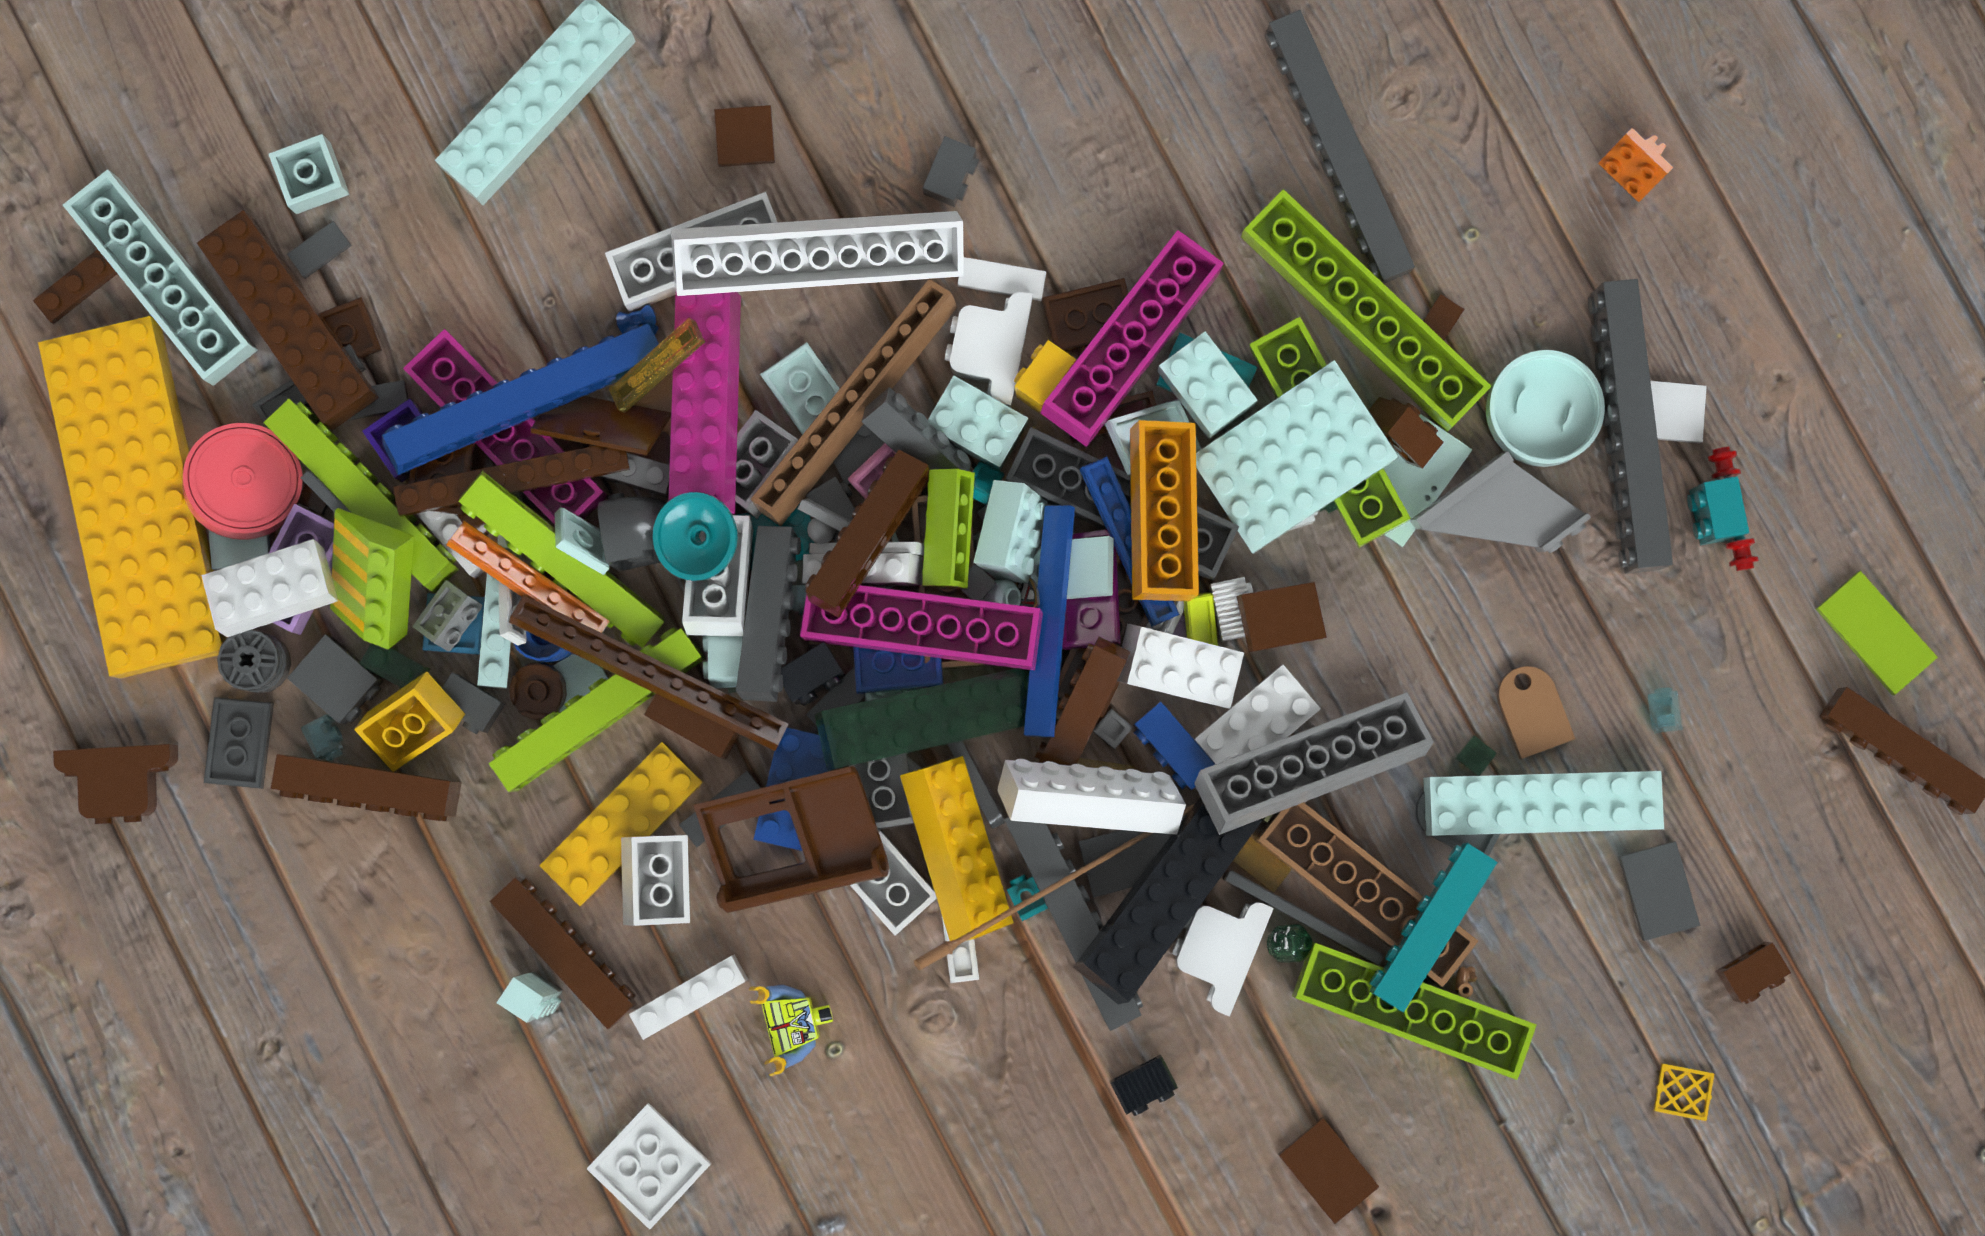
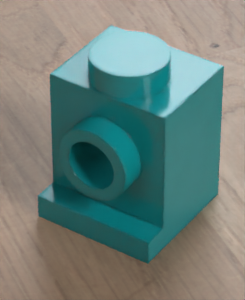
[1006,874,1048,921]

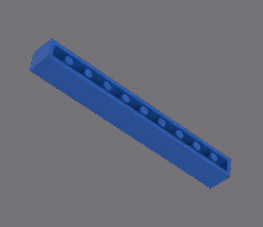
[382,324,664,475]

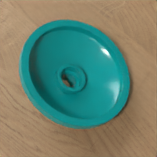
[653,492,738,581]

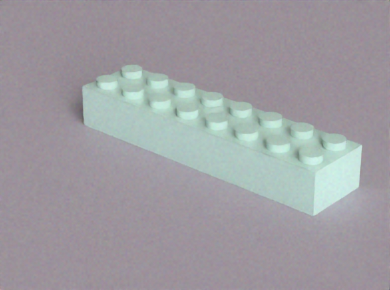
[435,0,636,205]
[63,169,258,386]
[1423,771,1664,836]

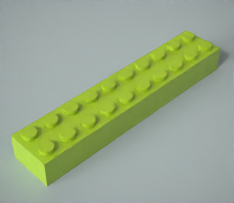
[1241,189,1492,432]

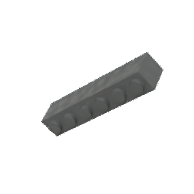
[736,526,801,702]

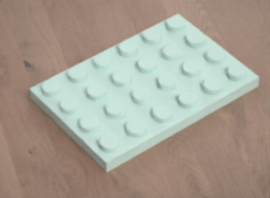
[1196,360,1399,553]

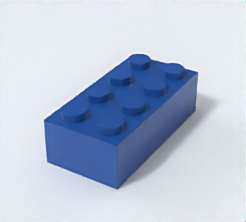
[753,728,839,851]

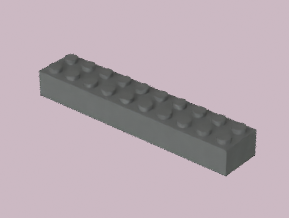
[1588,279,1673,574]

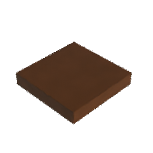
[714,105,775,167]
[320,297,382,359]

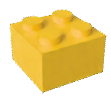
[1014,340,1076,417]

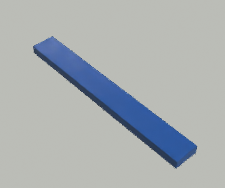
[1024,505,1075,737]

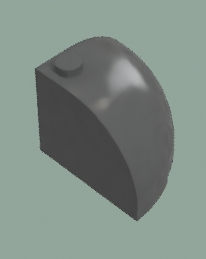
[598,493,667,572]

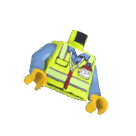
[749,985,833,1076]

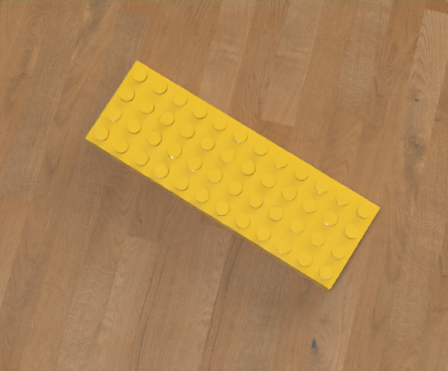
[38,316,228,679]

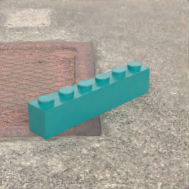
[1369,843,1498,1013]

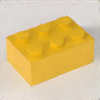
[354,671,465,772]

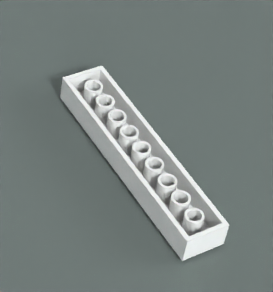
[671,211,964,296]

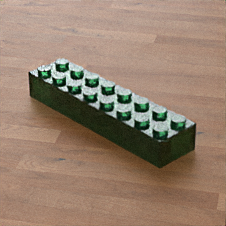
[814,668,1030,772]

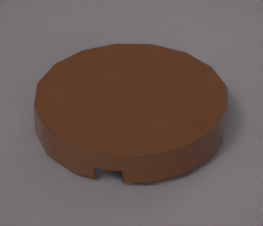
[509,662,567,720]

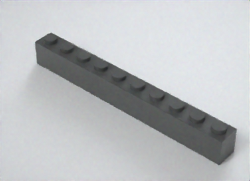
[1265,10,1415,284]

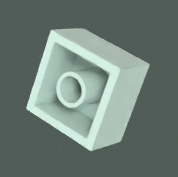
[269,134,350,214]

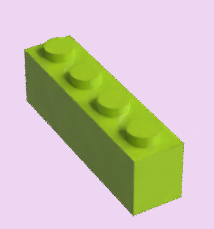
[922,469,975,589]

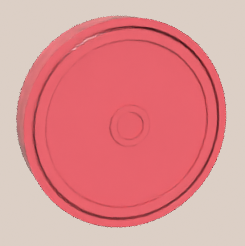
[182,423,303,540]

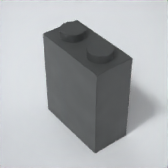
[287,634,383,725]

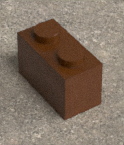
[1716,941,1791,1004]

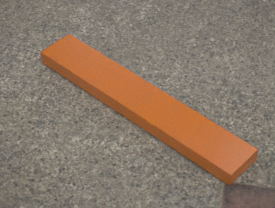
[446,521,610,633]

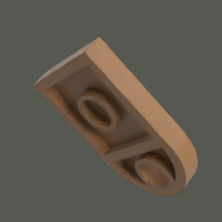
[1497,666,1575,759]

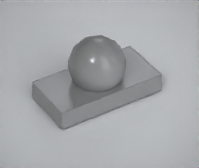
[798,498,851,544]

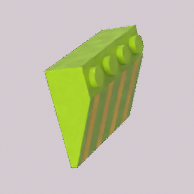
[330,508,414,650]

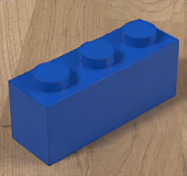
[1133,701,1216,790]

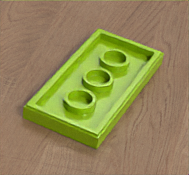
[1815,571,1938,695]

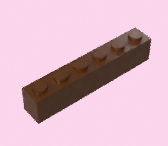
[805,449,929,618]
[1035,637,1130,766]
[1819,687,1985,815]
[489,877,637,1029]

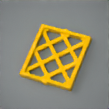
[1653,1063,1714,1121]

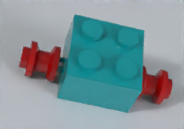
[1687,446,1759,571]

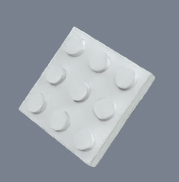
[587,1103,712,1229]

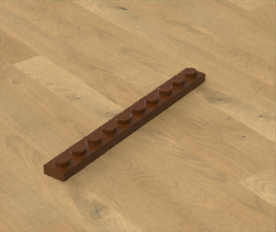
[509,595,788,751]

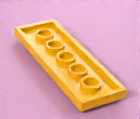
[539,742,704,906]

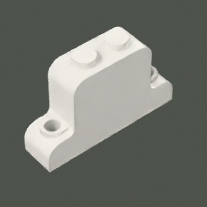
[945,292,1033,408]
[1172,902,1274,1017]

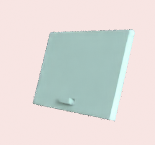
[1384,414,1472,548]

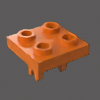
[1598,128,1673,202]

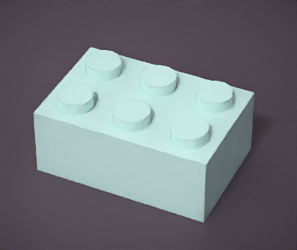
[1157,331,1257,439]
[928,376,1028,471]
[973,480,1048,584]

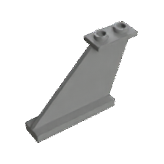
[1410,451,1591,553]

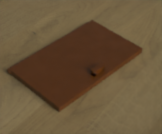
[531,396,671,455]

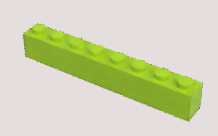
[458,470,665,648]

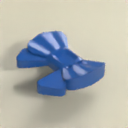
[616,304,659,335]

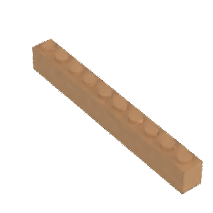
[751,278,958,527]

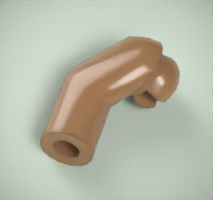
[1455,966,1477,998]

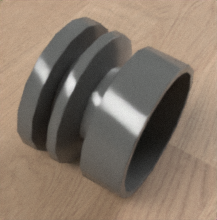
[217,630,291,693]

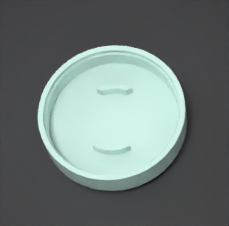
[1486,350,1605,467]

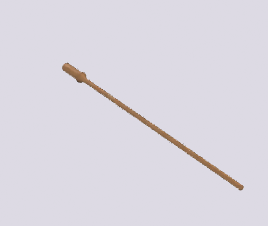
[914,803,1195,971]

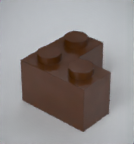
[1368,397,1444,469]

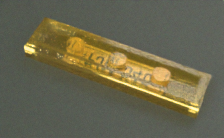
[609,318,705,413]

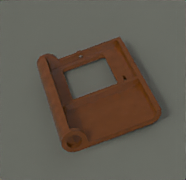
[693,766,889,913]

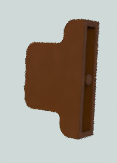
[53,744,178,824]

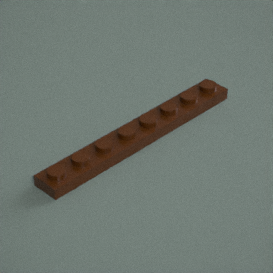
[393,446,630,517]

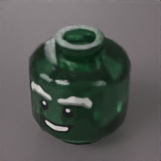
[1267,924,1313,963]

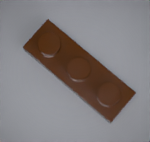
[33,249,118,324]

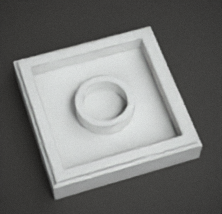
[1651,381,1706,444]

